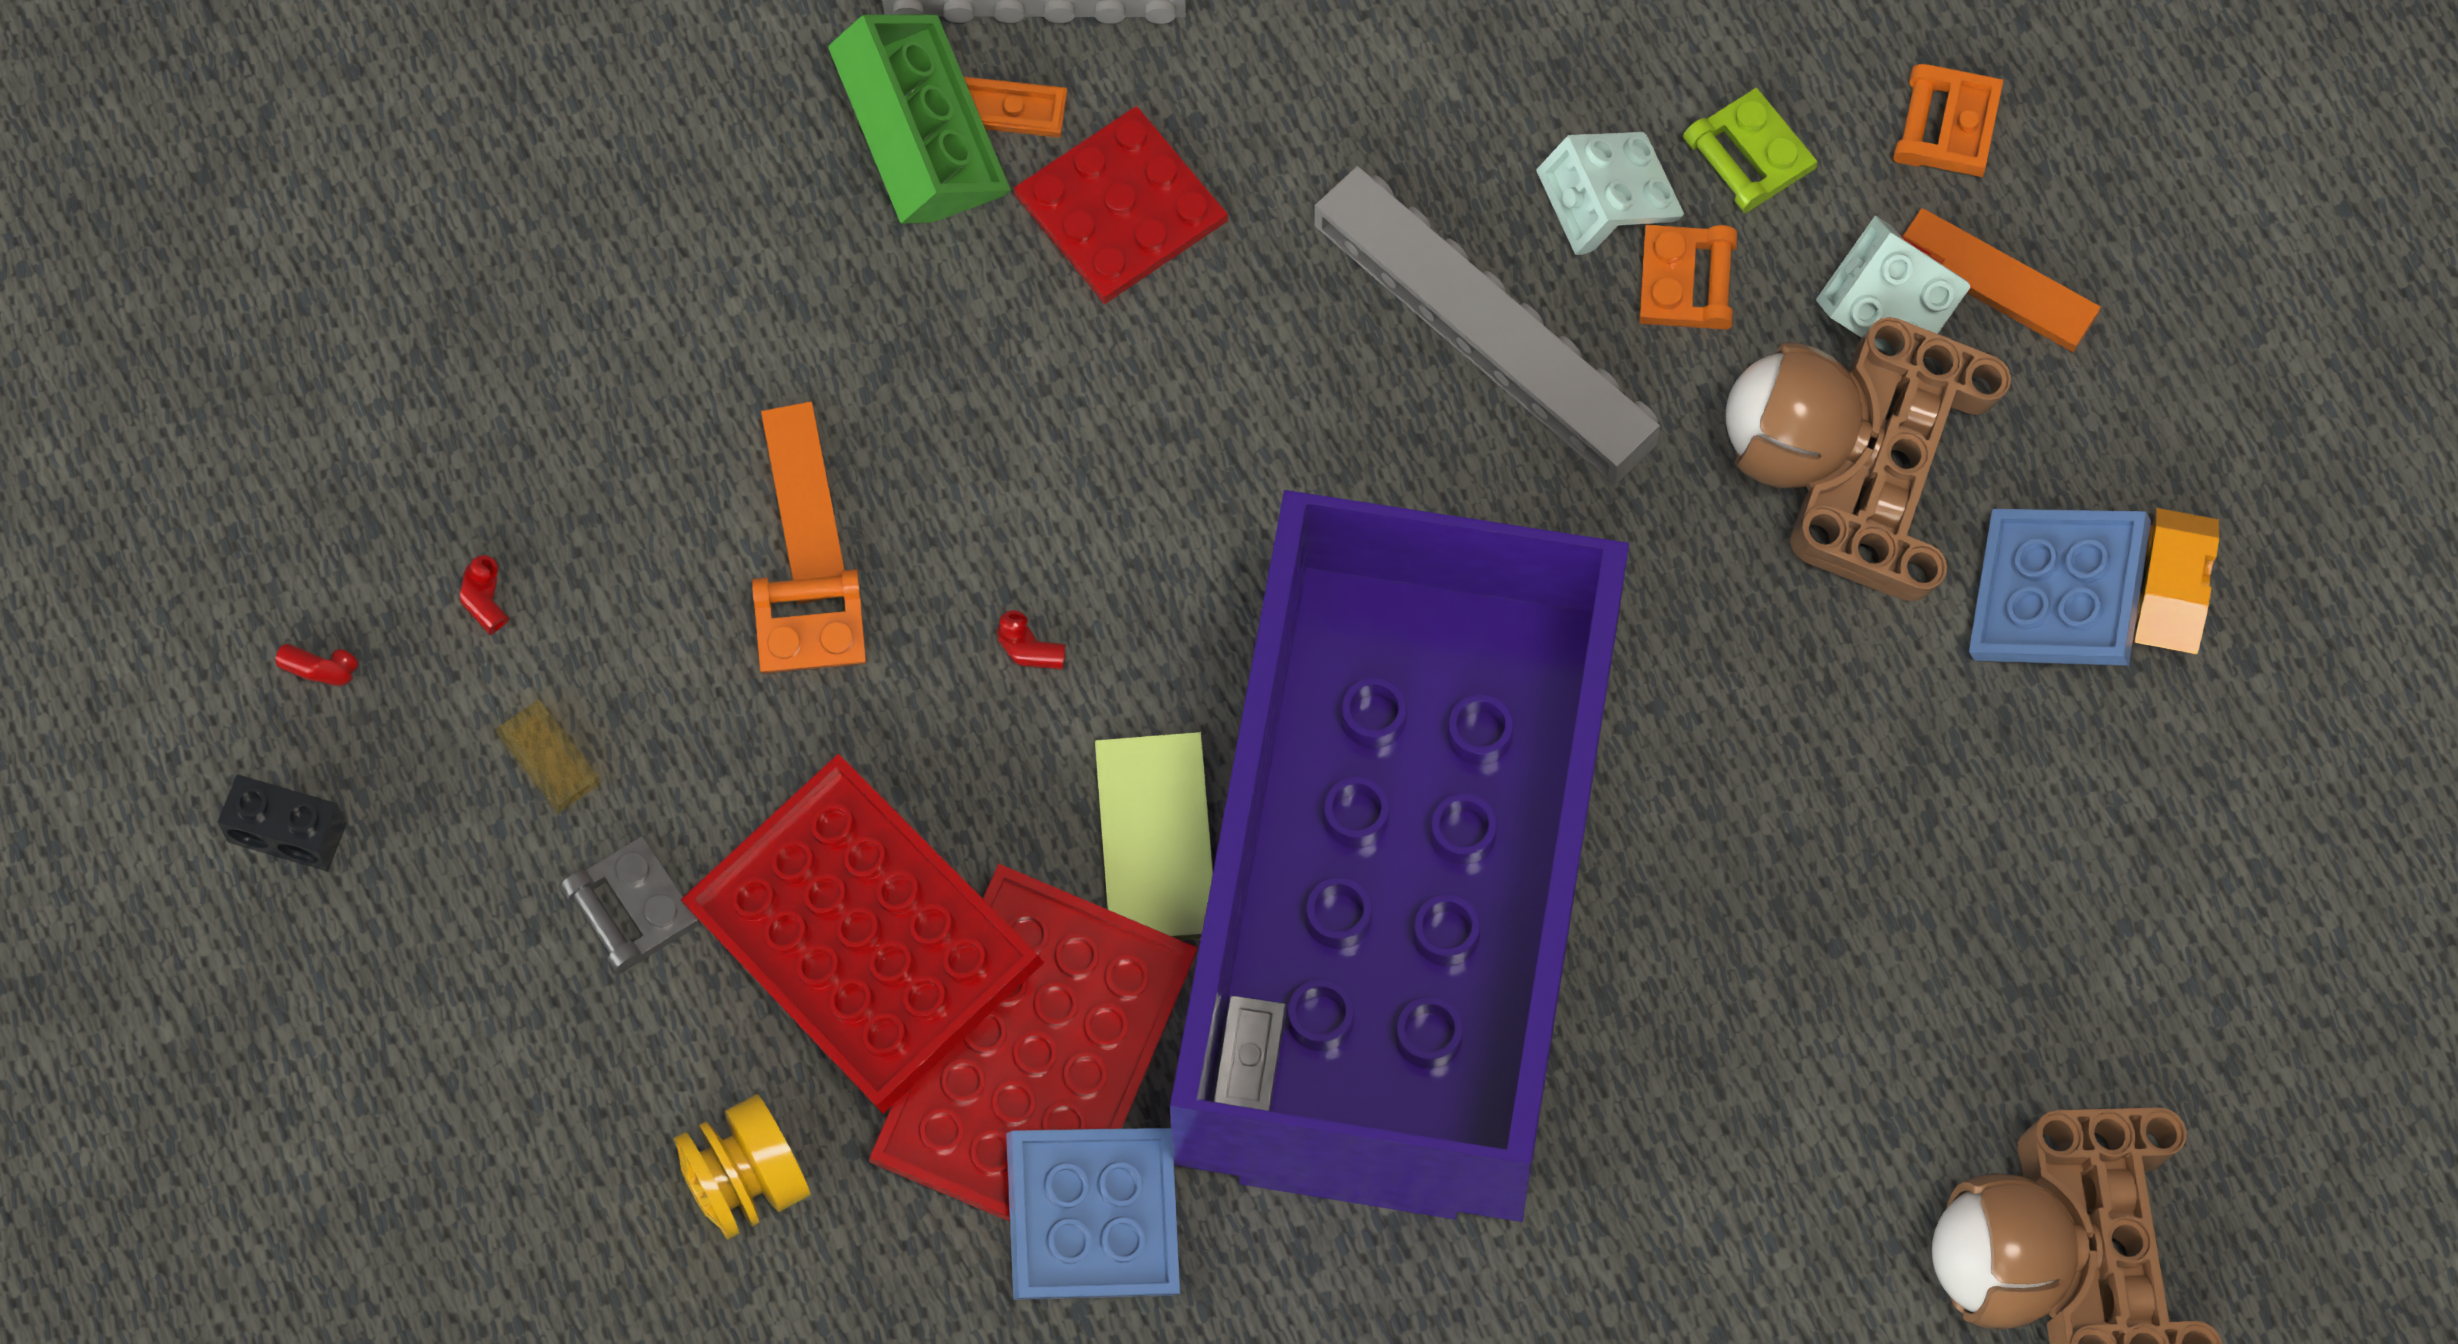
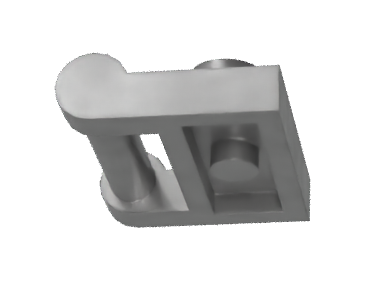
[560,836,699,974]

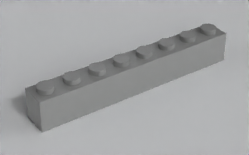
[1314,166,1660,486]

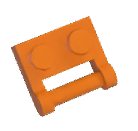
[1893,64,2003,177]
[1639,225,1738,330]
[752,569,867,674]

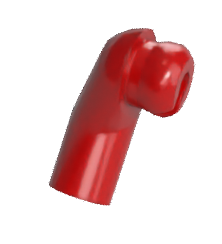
[275,643,358,687]

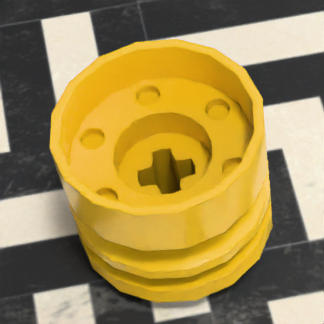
[673,1094,811,1240]

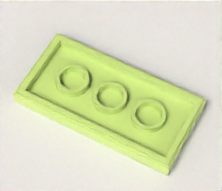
[1095,732,1213,941]

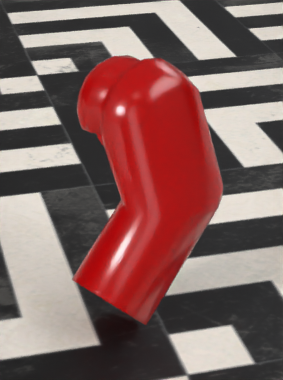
[459,555,509,635]
[996,610,1066,670]

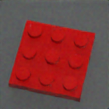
[1014,106,1228,304]

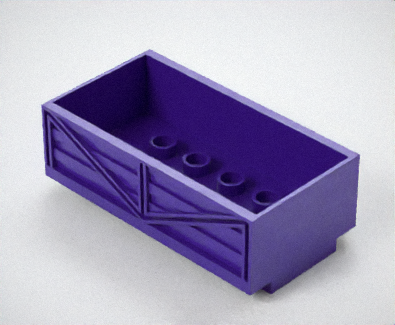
[1170,490,1629,1222]

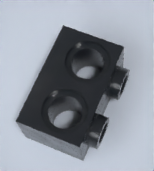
[218,774,347,872]

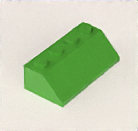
[828,15,1011,224]

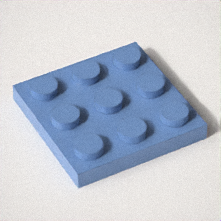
[1969,509,2151,666]
[1006,1128,1180,1300]

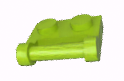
[1683,87,1818,213]

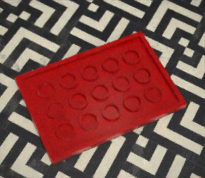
[681,753,1044,1114]
[869,863,1198,1222]

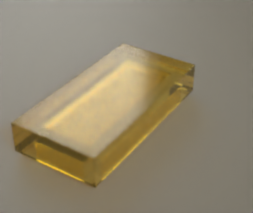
[495,700,601,814]

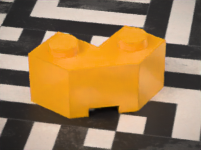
[2134,508,2219,654]

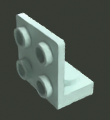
[1536,132,1684,255]
[1816,215,1970,356]

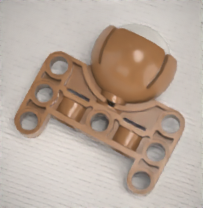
[1726,317,2011,601]
[1932,1108,2223,1344]

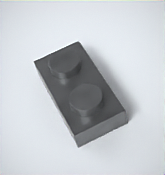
[1214,996,1287,1111]

